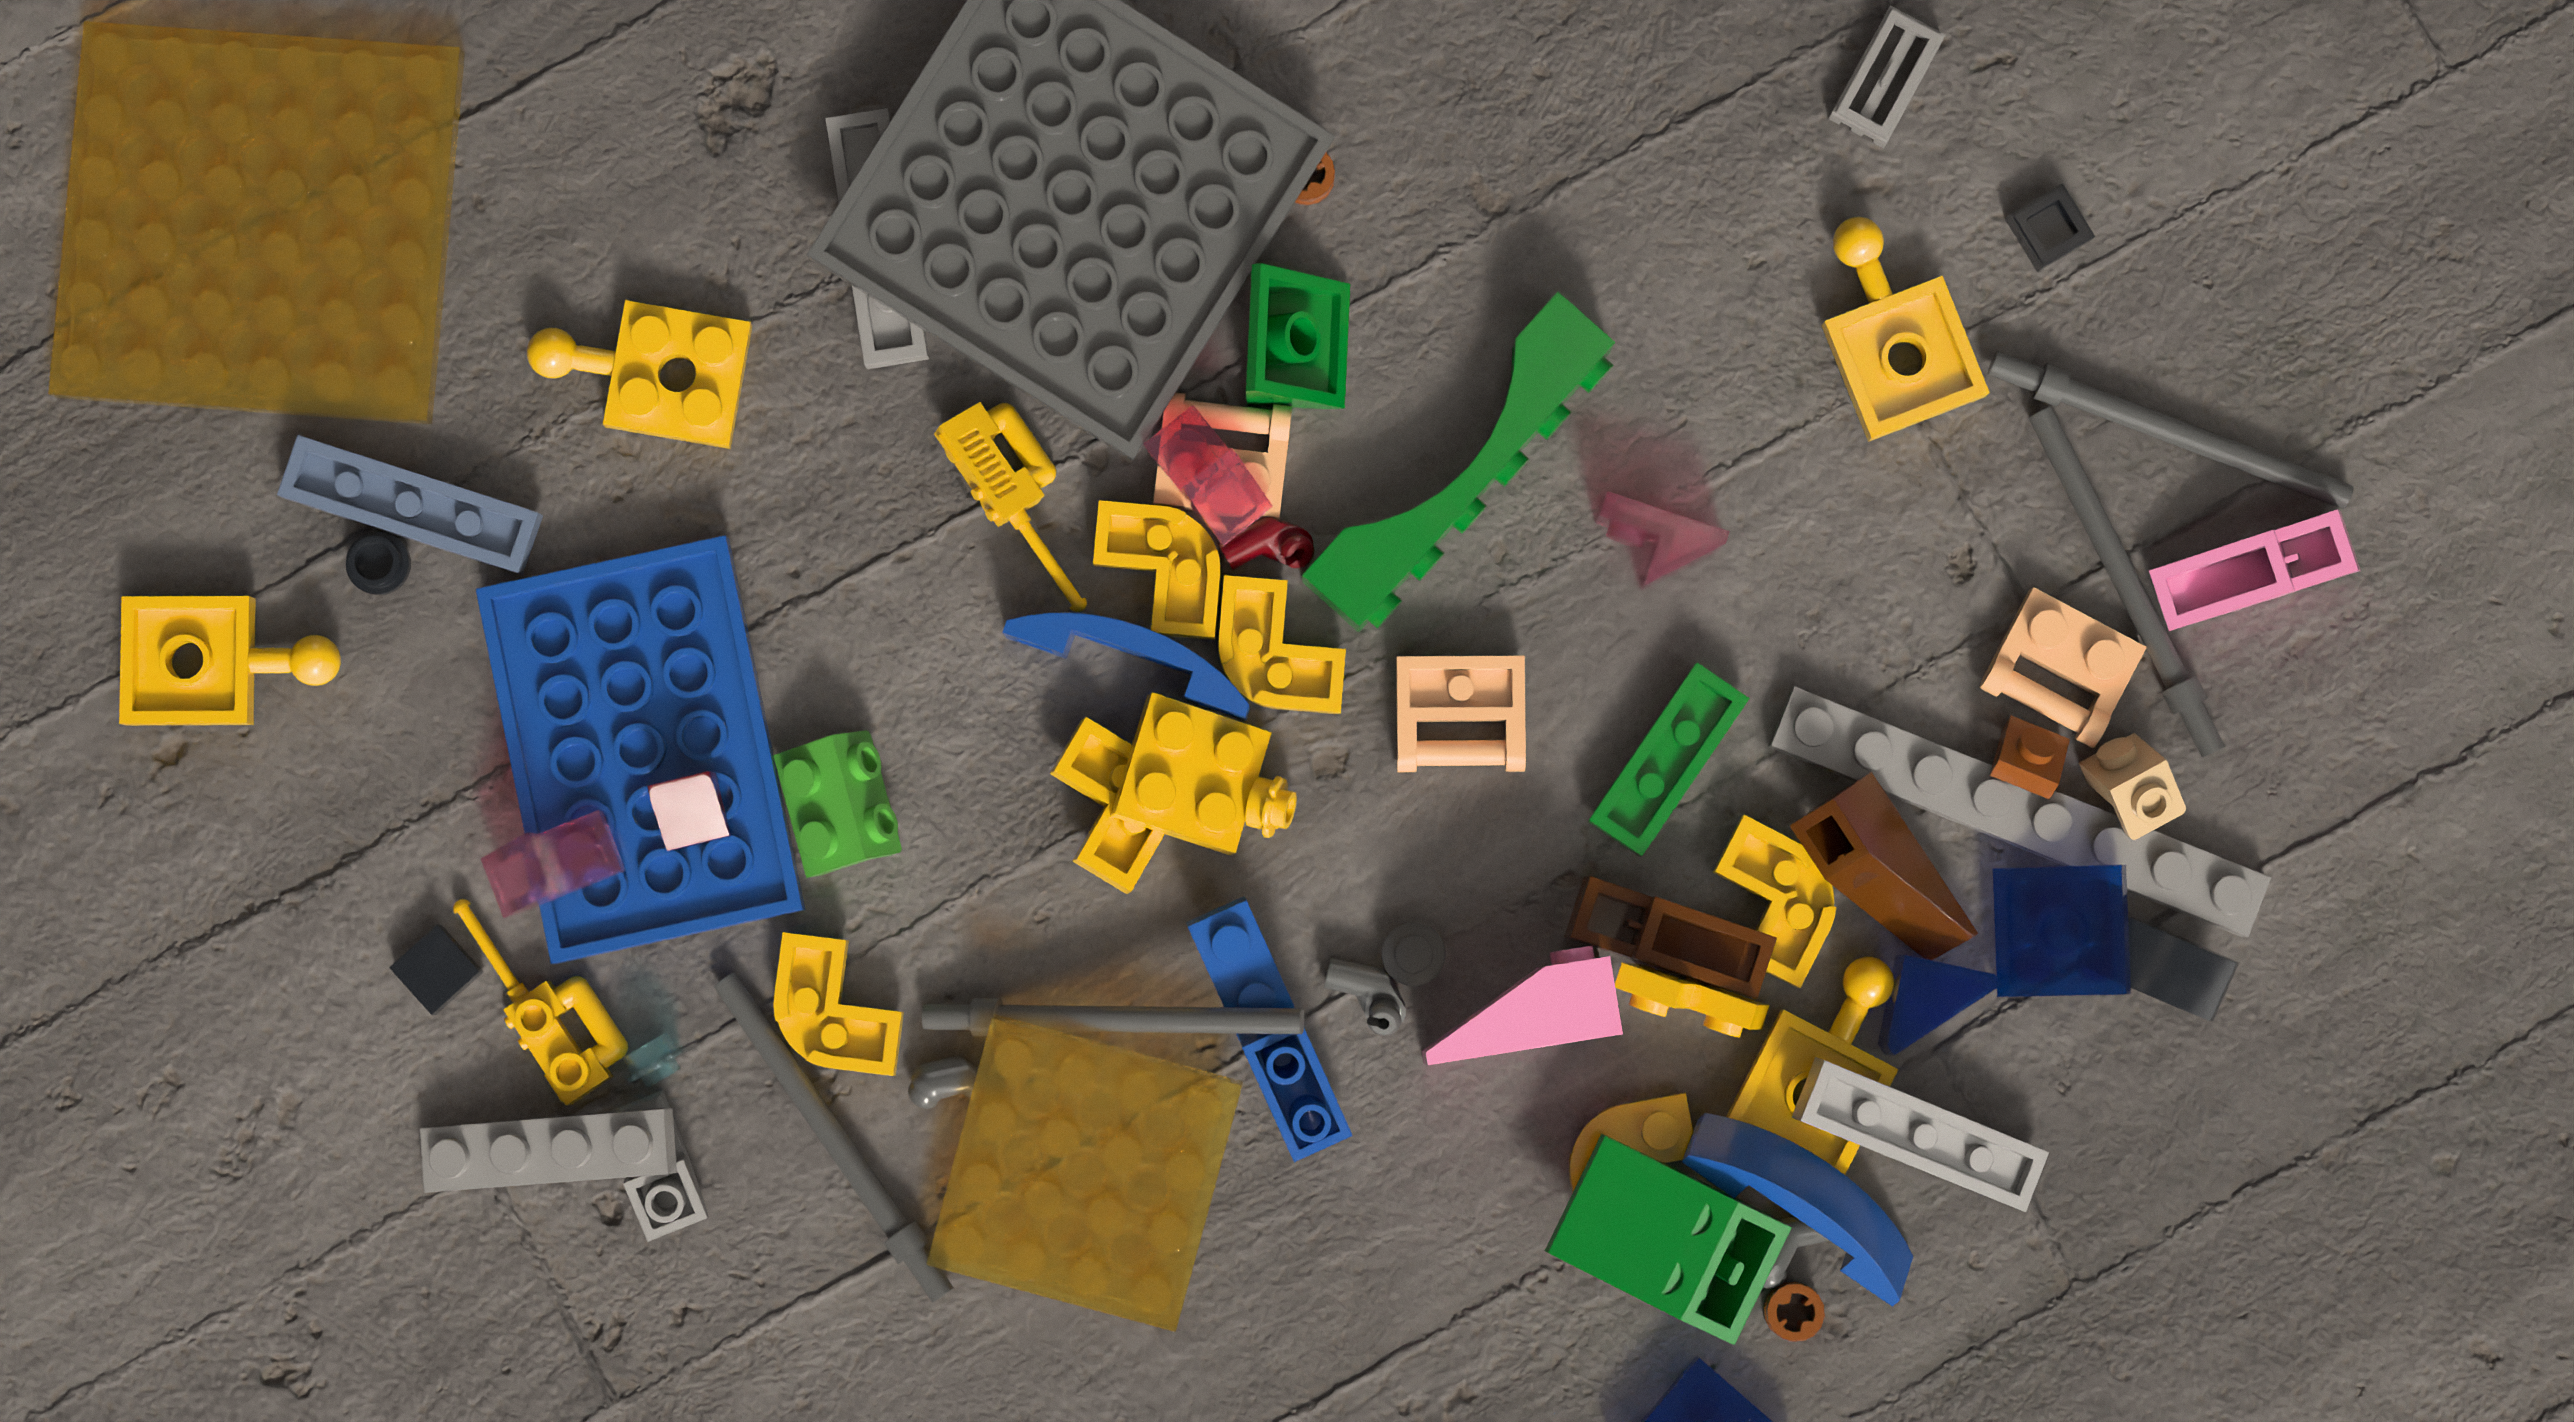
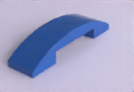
[1002,613,1250,721]
[1682,1113,1913,1307]

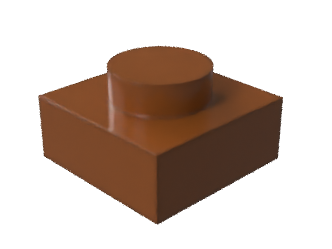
[1990,715,2070,799]

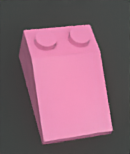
[1422,946,1623,1065]

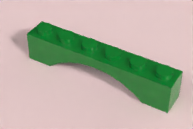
[1302,292,1615,633]

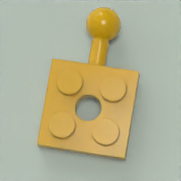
[1821,217,1990,442]
[527,300,752,449]
[119,596,341,726]
[1726,957,1899,1175]

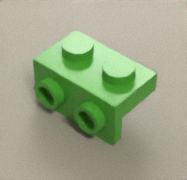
[773,730,902,878]

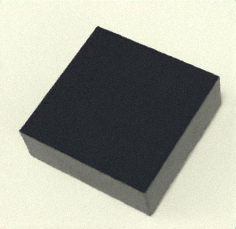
[2005,183,2095,273]
[389,924,484,1015]

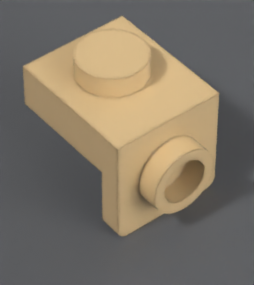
[2079,733,2186,840]

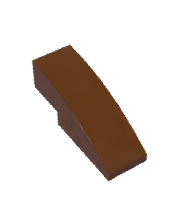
[1564,876,1777,999]

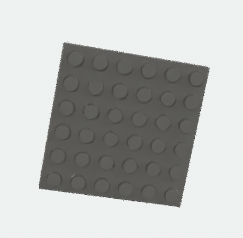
[807,0,1335,461]

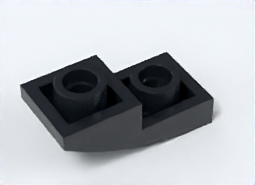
[2085,909,2239,1021]

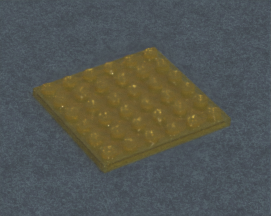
[48,21,465,424]

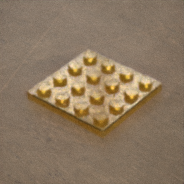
[927,1014,1243,1332]

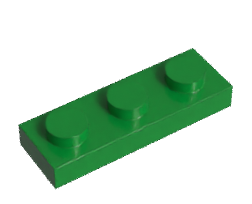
[1588,663,1750,857]

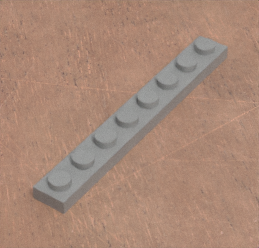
[1768,686,2271,937]

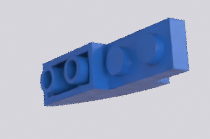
[1186,896,1353,1162]

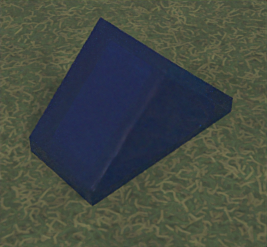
[1878,955,2002,1055]

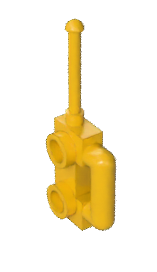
[934,402,1087,612]
[453,899,628,1106]

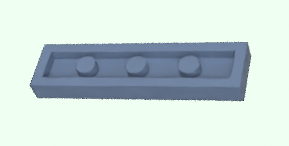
[277,435,543,575]

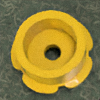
[1245,776,1297,838]

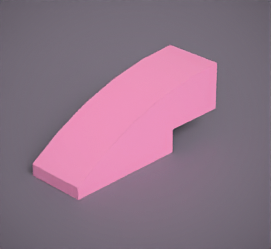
[2149,509,2361,631]

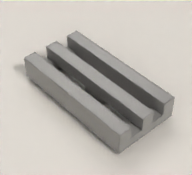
[1828,5,1946,149]

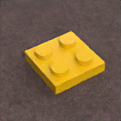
[1110,692,1272,856]

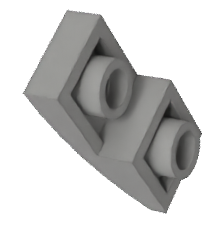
[603,1090,708,1242]

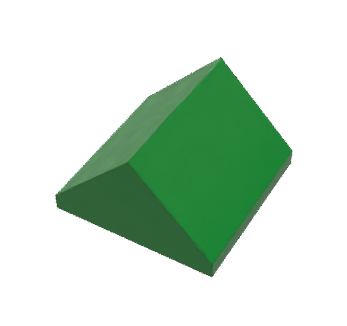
[1246,263,1351,410]

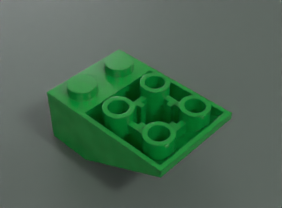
[1544,1134,1792,1345]

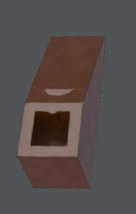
[1789,772,1978,962]

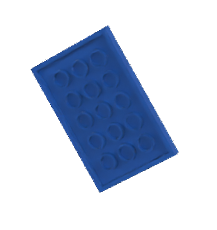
[476,535,806,964]

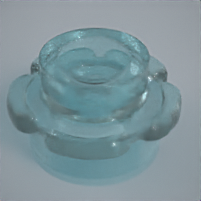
[622,1032,684,1088]

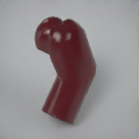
[1217,517,1315,571]

